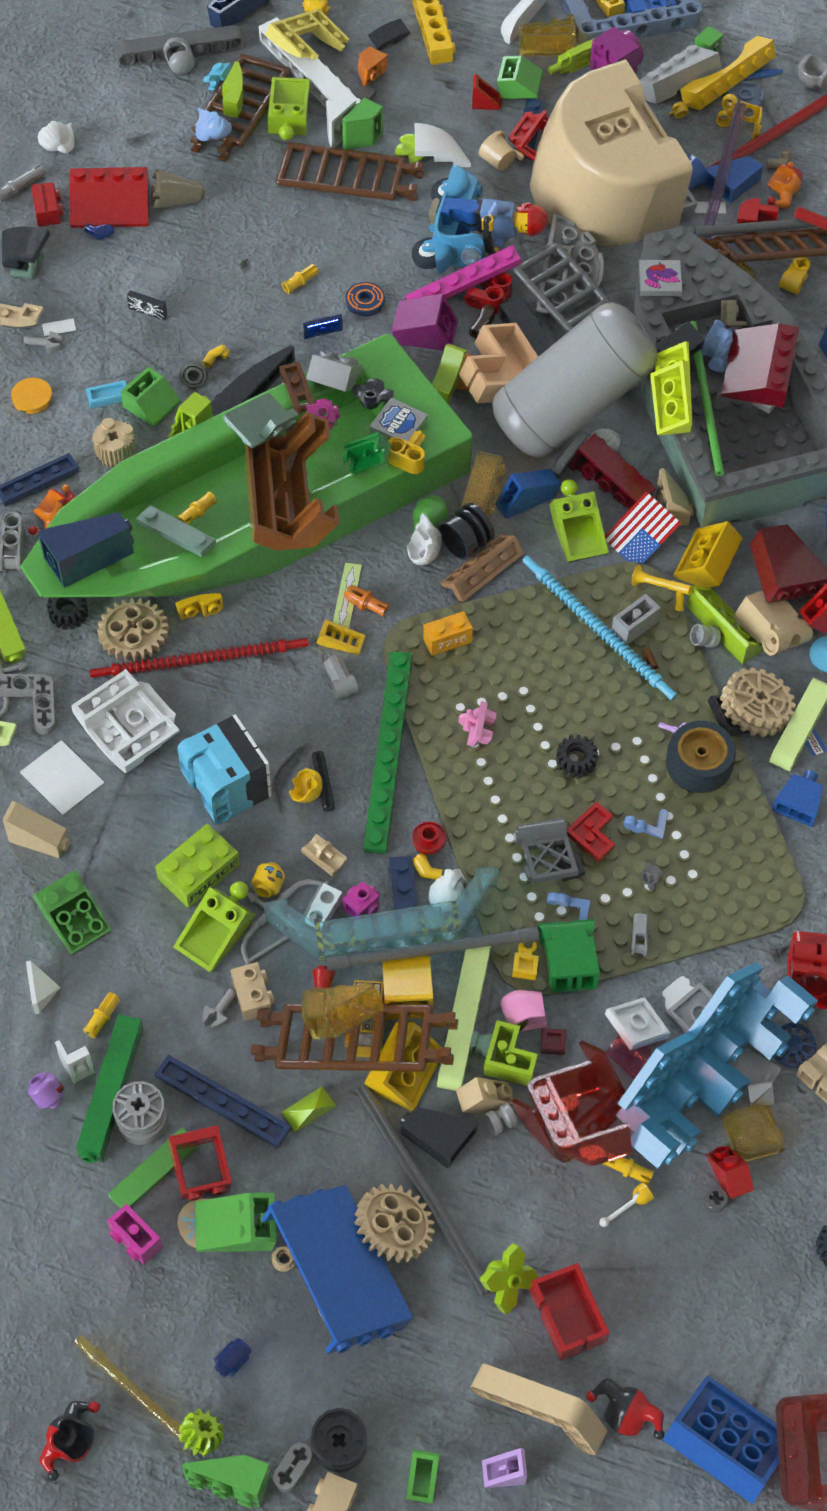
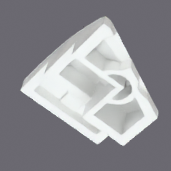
[414,123,471,167]

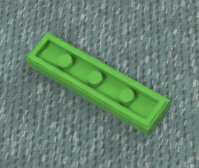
[108,1128,199,1209]

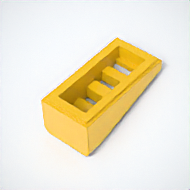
[595,0,625,18]
[316,619,366,655]

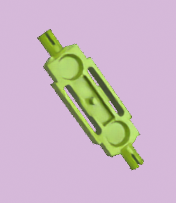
[548,38,594,75]

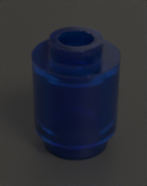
[214,1338,252,1378]

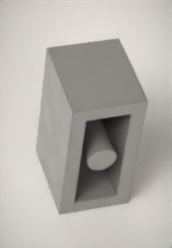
[612,594,661,645]

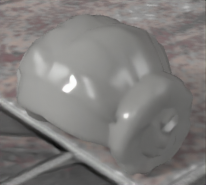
[798,53,827,89]

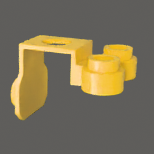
[716,94,762,140]

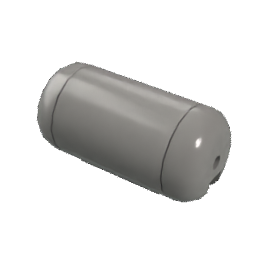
[492,302,658,458]

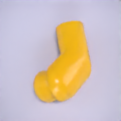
[202,345,230,368]
[413,854,443,880]

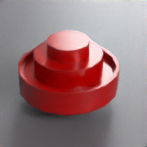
[412,821,446,855]

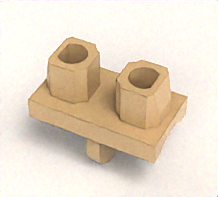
[301,834,348,876]

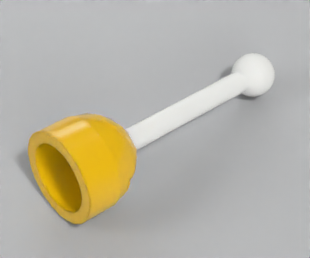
[599,1182,654,1228]

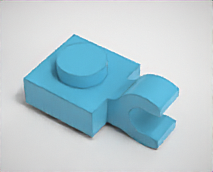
[203,63,232,90]

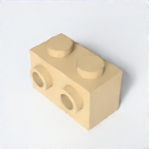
[230,962,275,1021]

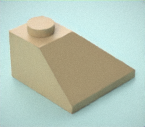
[656,468,693,526]

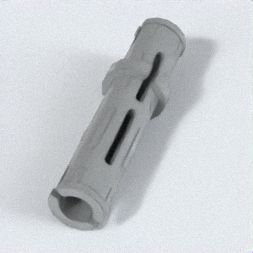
[0,164,46,203]

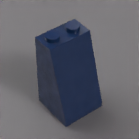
[37,512,135,588]

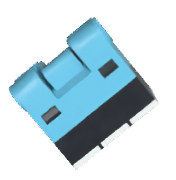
[178,714,272,824]

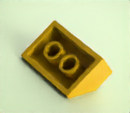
[673,521,743,588]
[364,1022,442,1111]

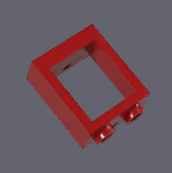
[168,1125,232,1201]

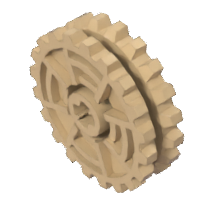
[720,667,796,737]

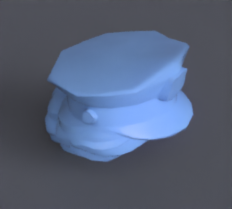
[701,319,734,372]

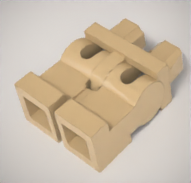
[796,1043,827,1103]

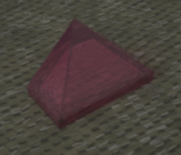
[606,1035,651,1080]

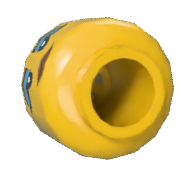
[251,862,285,898]

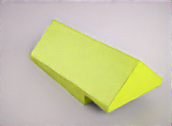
[650,341,692,435]

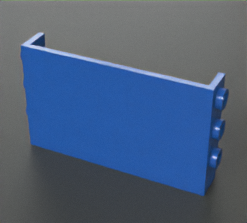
[262,1185,413,1354]

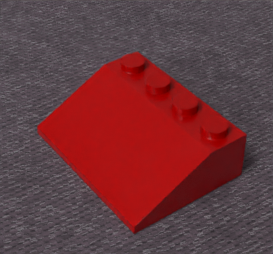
[69,167,150,228]

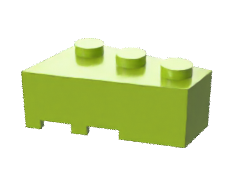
[168,392,213,438]

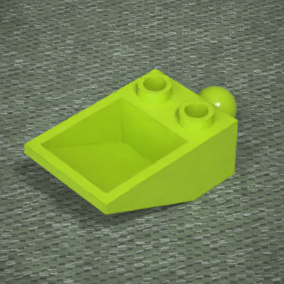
[268,77,310,140]
[549,479,609,562]
[173,881,256,973]

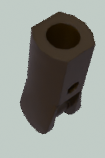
[469,305,495,339]

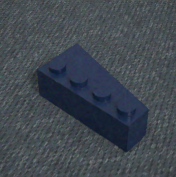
[207,0,271,28]

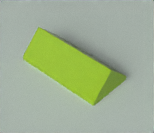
[686,586,764,665]

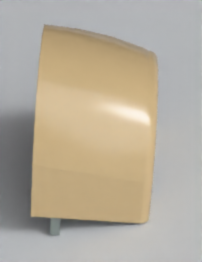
[530,60,697,247]

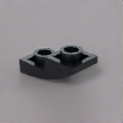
[368,19,411,51]

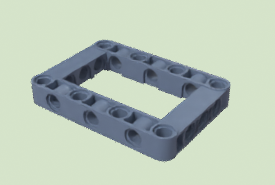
[560,0,702,45]

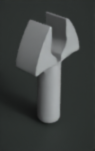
[24,331,63,353]
[203,989,236,1030]

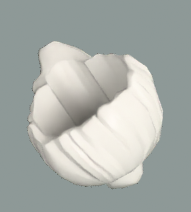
[38,121,74,154]
[407,514,442,565]
[429,869,466,914]

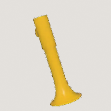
[632,565,692,611]

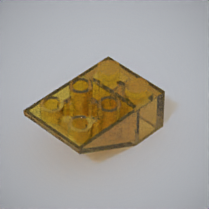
[302,983,385,1039]

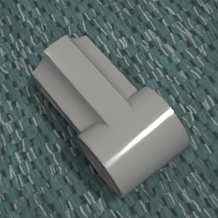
[324,655,359,700]

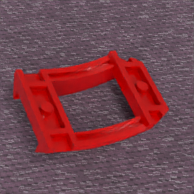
[508,110,550,161]

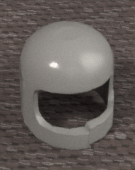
[163,37,195,75]

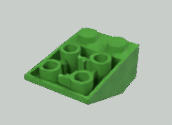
[32,870,111,954]
[195,1193,276,1252]
[182,1455,271,1508]

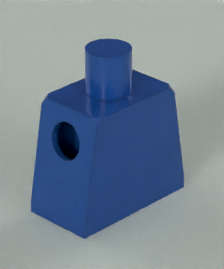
[772,770,823,827]

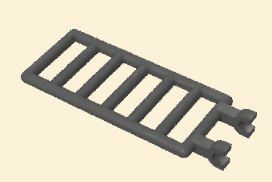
[514,243,612,332]

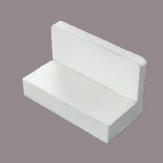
[55,1040,95,1084]

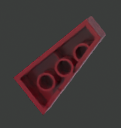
[568,433,656,509]

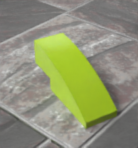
[222,61,243,118]

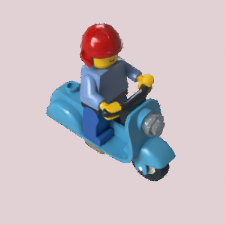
[412,165,548,274]

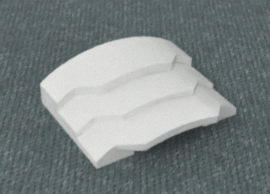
[71,669,180,773]

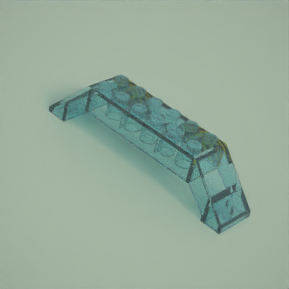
[263,866,499,964]

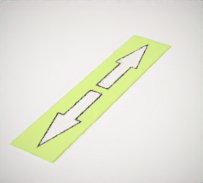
[333,563,362,628]

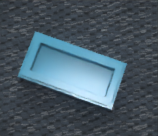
[86,380,127,409]

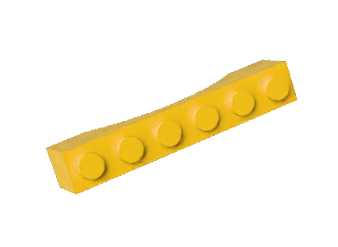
[680,36,776,110]

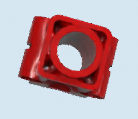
[786,931,827,1010]

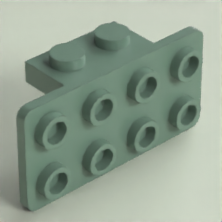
[223,393,299,448]

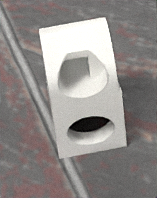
[305,883,343,932]

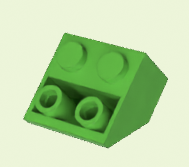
[497,56,543,99]
[342,98,383,150]
[121,366,181,427]

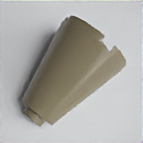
[151,169,205,209]

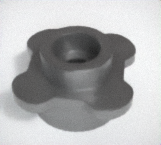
[641,863,662,890]

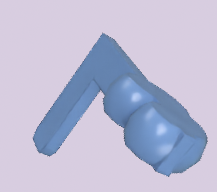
[624,809,668,839]
[546,892,590,920]

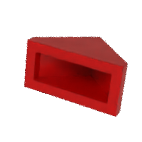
[472,74,501,110]

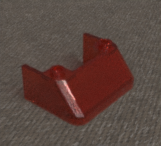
[511,1040,626,1163]
[528,1059,632,1166]
[776,1393,827,1511]

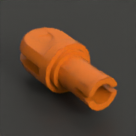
[344,585,390,617]

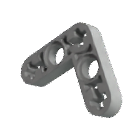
[0,674,55,735]

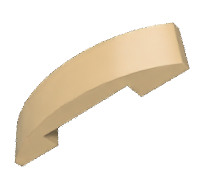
[0,303,44,327]

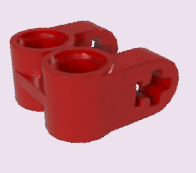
[464,272,512,314]

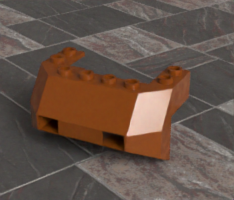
[245,412,339,551]

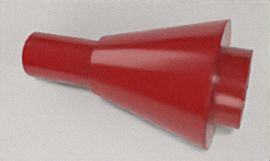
[312,965,336,1004]

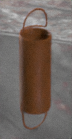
[641,644,660,672]

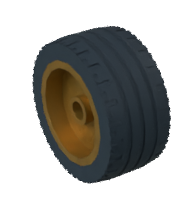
[666,720,736,793]

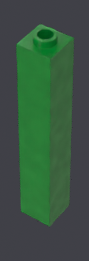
[76,1014,143,1163]

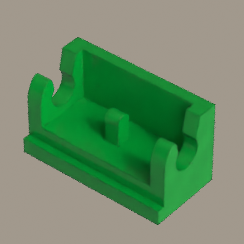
[343,432,391,474]

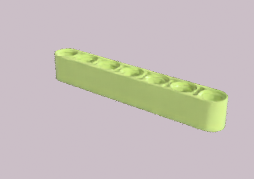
[437,946,492,1091]

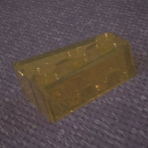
[518,14,576,56]
[460,450,506,516]

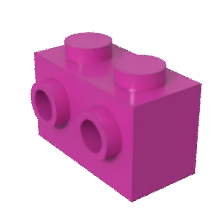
[107,1203,163,1265]

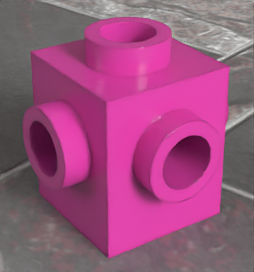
[307,399,340,430]
[343,881,379,924]

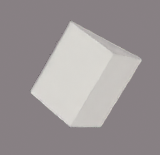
[326,99,356,148]

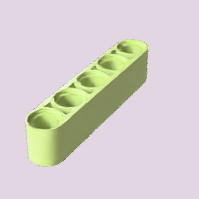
[769,678,827,771]

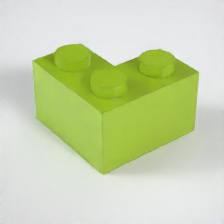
[483,1020,538,1087]

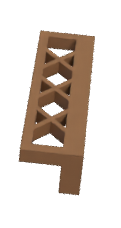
[440,534,524,602]

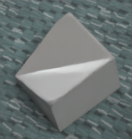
[747,1081,774,1108]

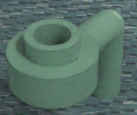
[11,251,44,279]

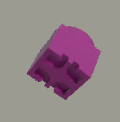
[590,26,644,75]

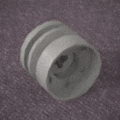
[113,1081,168,1145]

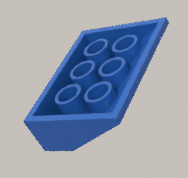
[663,1375,796,1504]

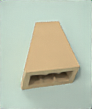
[3,801,70,858]

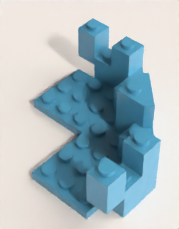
[616,962,818,1169]

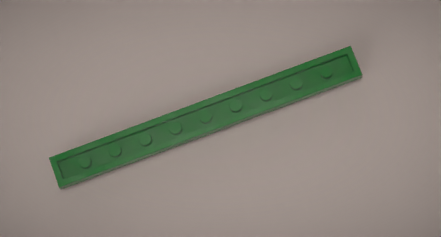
[363,651,413,854]

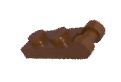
[279,362,315,415]

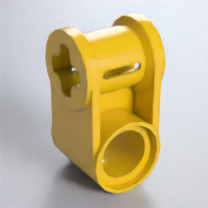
[778,257,810,295]

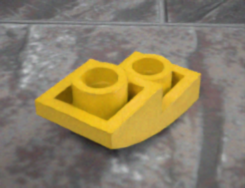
[176,593,224,621]

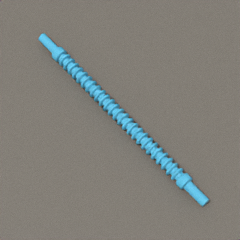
[522,555,677,701]

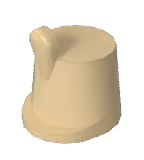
[479,130,524,171]

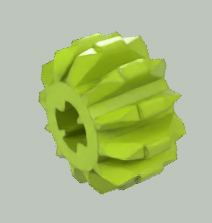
[179,1409,224,1457]

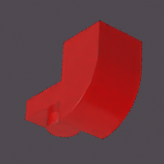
[737,198,779,234]

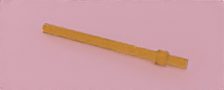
[74,1335,185,1445]

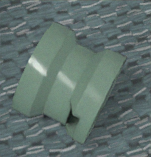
[469,1030,493,1057]

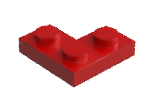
[566,801,615,863]

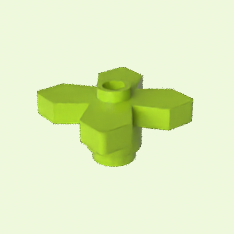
[480,1243,540,1314]

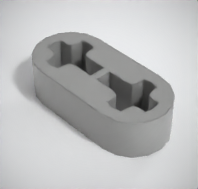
[273,1443,312,1493]

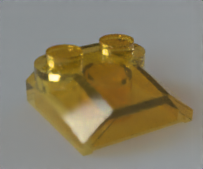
[721,1105,785,1162]

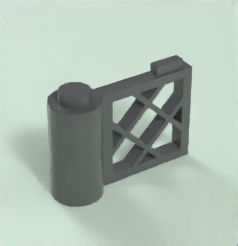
[513,817,579,883]

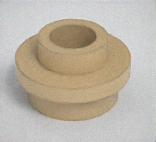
[272,1246,296,1272]

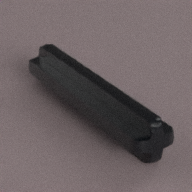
[312,751,335,812]

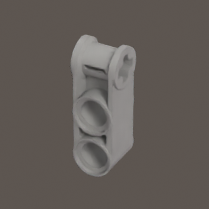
[0,512,25,571]

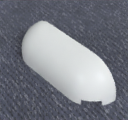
[501,0,547,44]

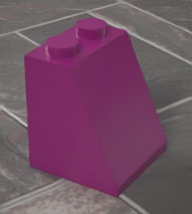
[392,294,458,351]

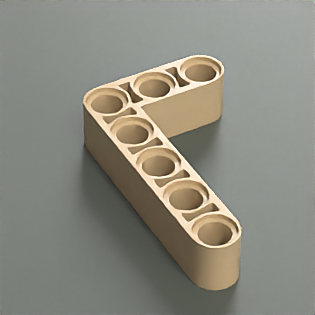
[470,1364,607,1455]

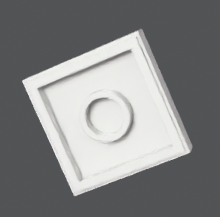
[605,997,671,1051]

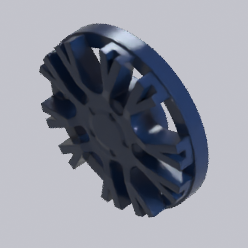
[774,1022,816,1068]

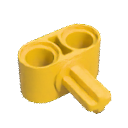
[388,431,425,474]

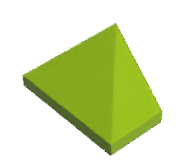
[282,1086,336,1133]

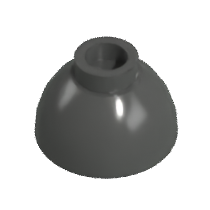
[179,360,208,388]

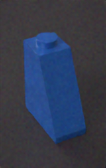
[703,156,763,203]
[495,469,561,519]

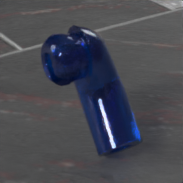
[84,223,114,240]

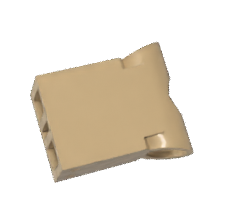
[733,590,813,656]

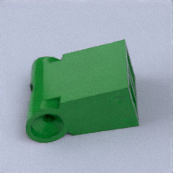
[536,919,600,993]

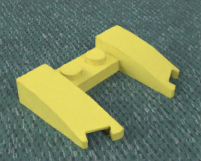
[265,8,349,60]

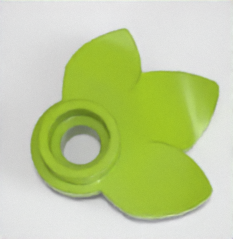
[394,134,424,164]

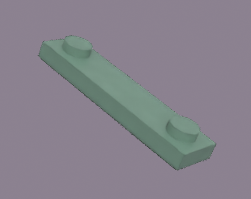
[136,505,216,558]

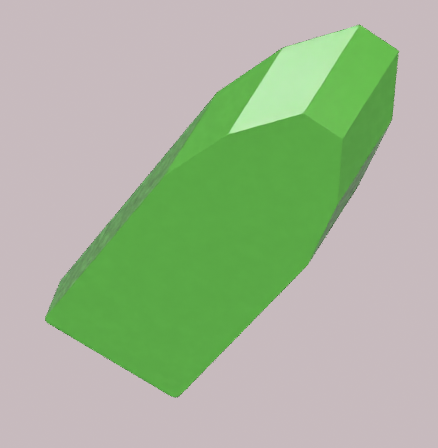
[20,334,472,597]

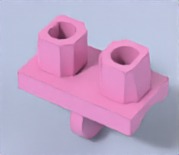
[458,701,497,746]

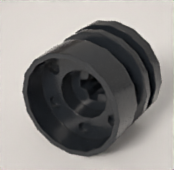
[438,503,495,560]
[311,1408,367,1473]

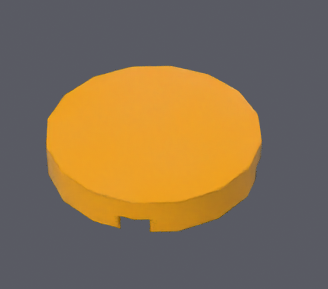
[11,377,53,414]

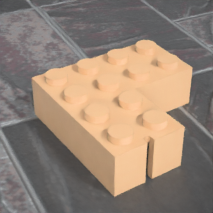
[459,323,538,404]

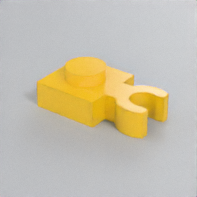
[512,942,539,980]

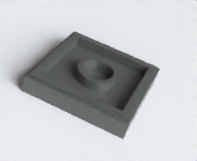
[552,431,587,479]

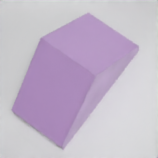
[482,1448,527,1488]

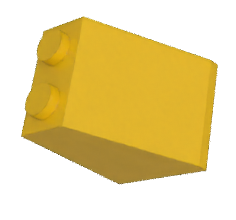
[382,956,433,1020]

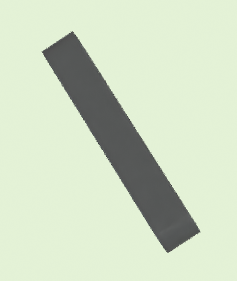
[116,25,245,66]

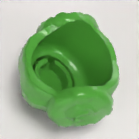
[412,495,449,530]

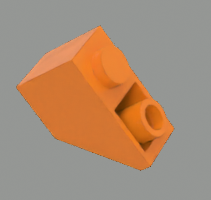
[357,46,388,87]

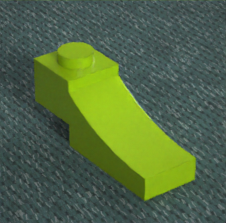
[432,343,467,406]

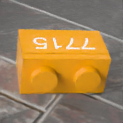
[423,611,473,656]

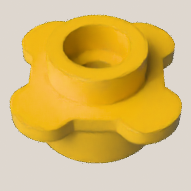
[670,102,690,119]

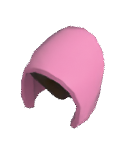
[501,990,547,1032]

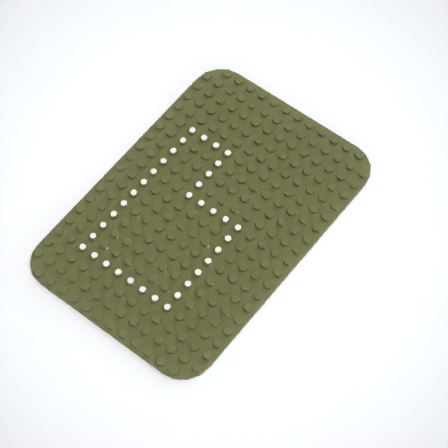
[383,562,805,996]

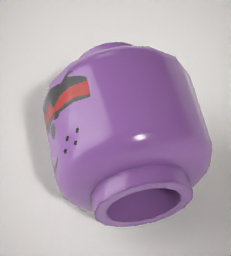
[28,1072,65,1109]

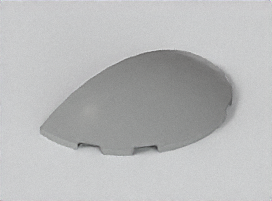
[536,214,604,313]

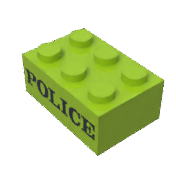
[155,824,240,909]

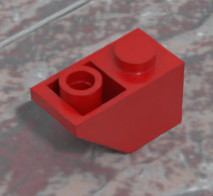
[706,1145,754,1199]

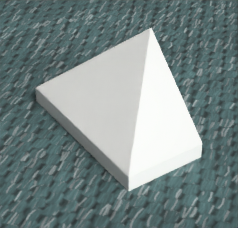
[26,961,60,1014]

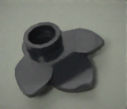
[352,378,394,410]

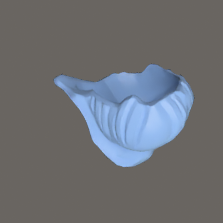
[196,107,232,141]

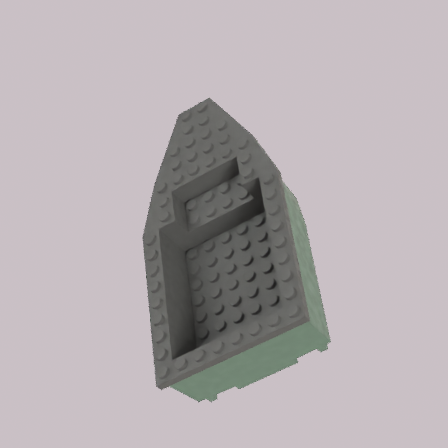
[634,226,827,528]

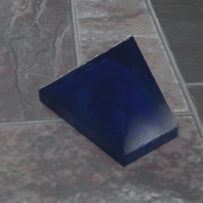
[303,314,343,339]

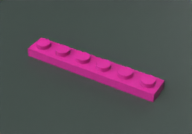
[405,245,522,300]

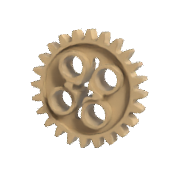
[97,598,169,662]
[354,1184,435,1263]

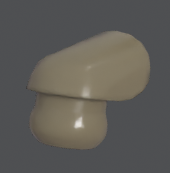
[767,150,792,169]

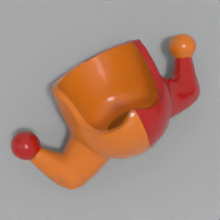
[767,162,803,209]
[28,484,77,535]

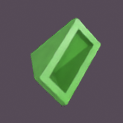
[406,1449,440,1504]

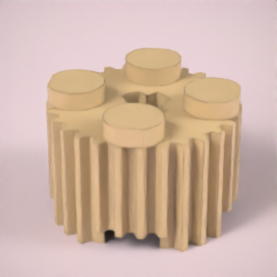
[92,418,136,468]

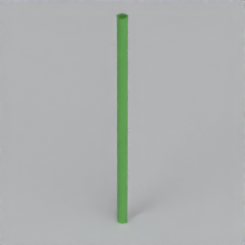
[690,321,724,476]

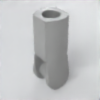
[631,913,650,957]

